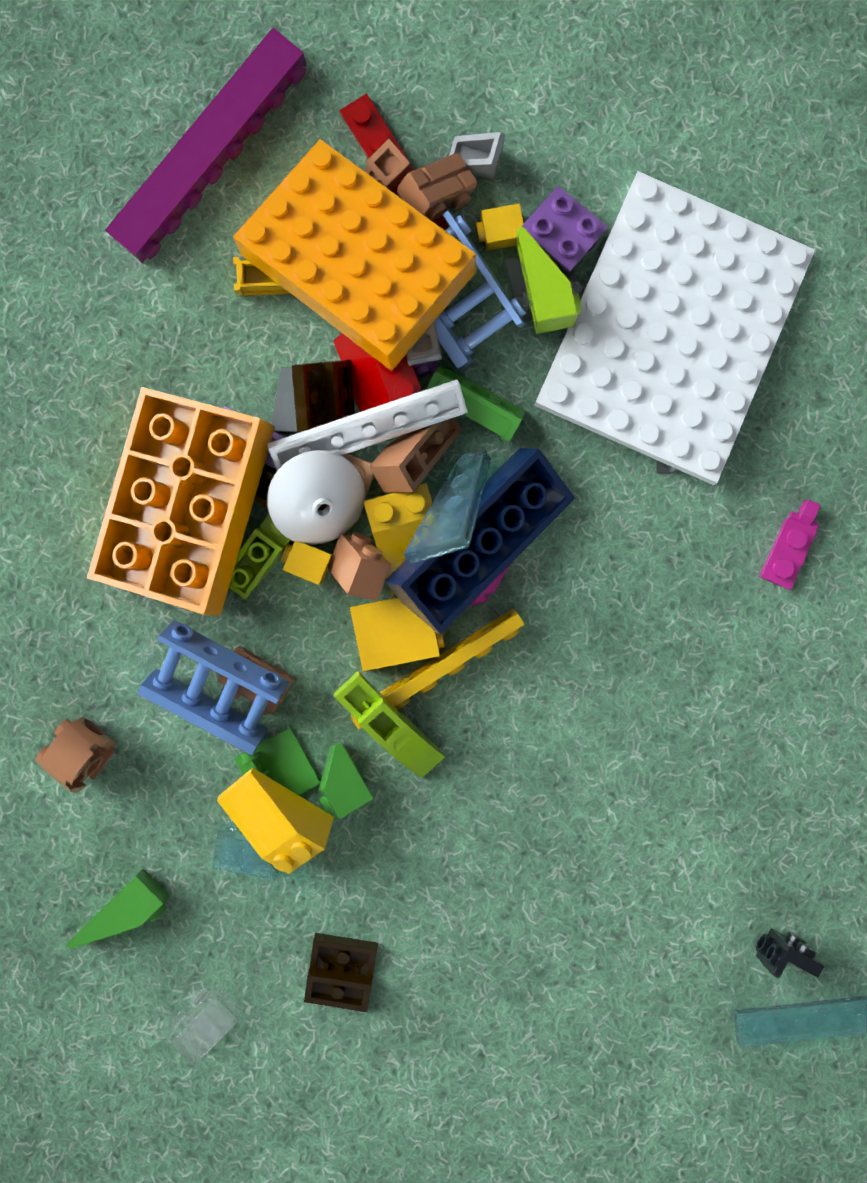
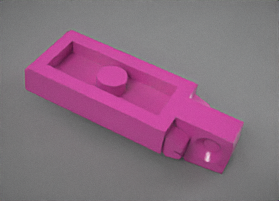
[759,499,820,590]

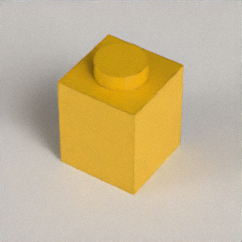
[475,203,524,251]
[281,541,332,585]

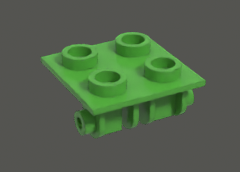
[234,727,320,795]

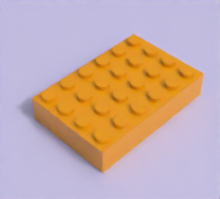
[233,139,476,371]
[87,387,275,616]

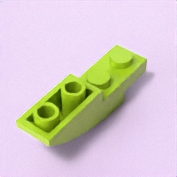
[229,514,292,600]
[334,671,445,778]

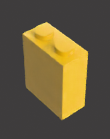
[350,597,445,671]

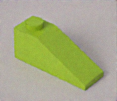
[516,226,581,334]

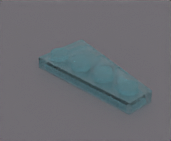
[403,450,491,564]

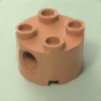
[35,717,116,793]

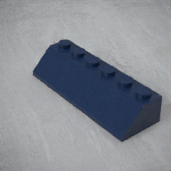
[385,448,575,635]

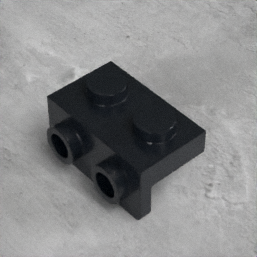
[755,928,824,978]

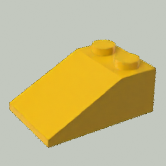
[363,483,439,596]
[217,768,334,874]

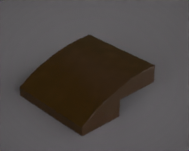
[291,360,355,433]
[304,933,378,1012]

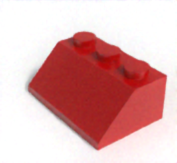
[333,333,422,412]

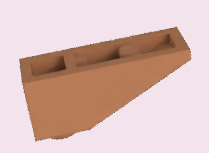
[369,417,462,492]

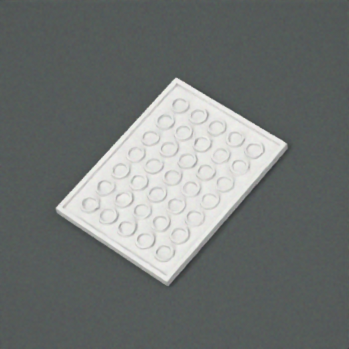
[534,171,815,485]

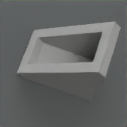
[449,132,505,182]

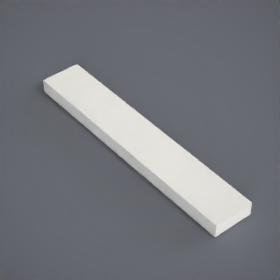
[267,379,468,471]

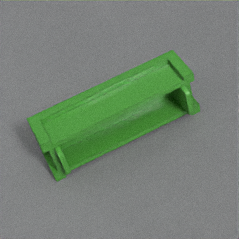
[426,364,526,442]

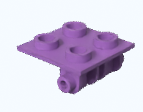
[521,186,608,272]

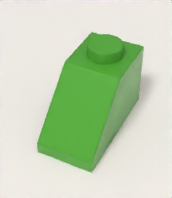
[318,742,373,820]

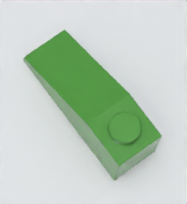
[66,869,170,949]

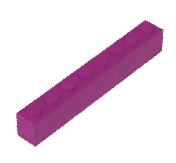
[105,27,307,263]

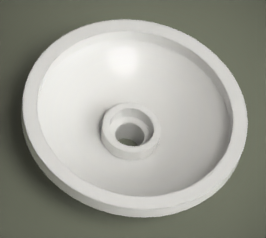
[267,450,365,545]

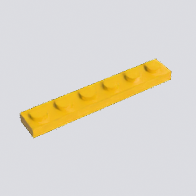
[351,608,525,730]

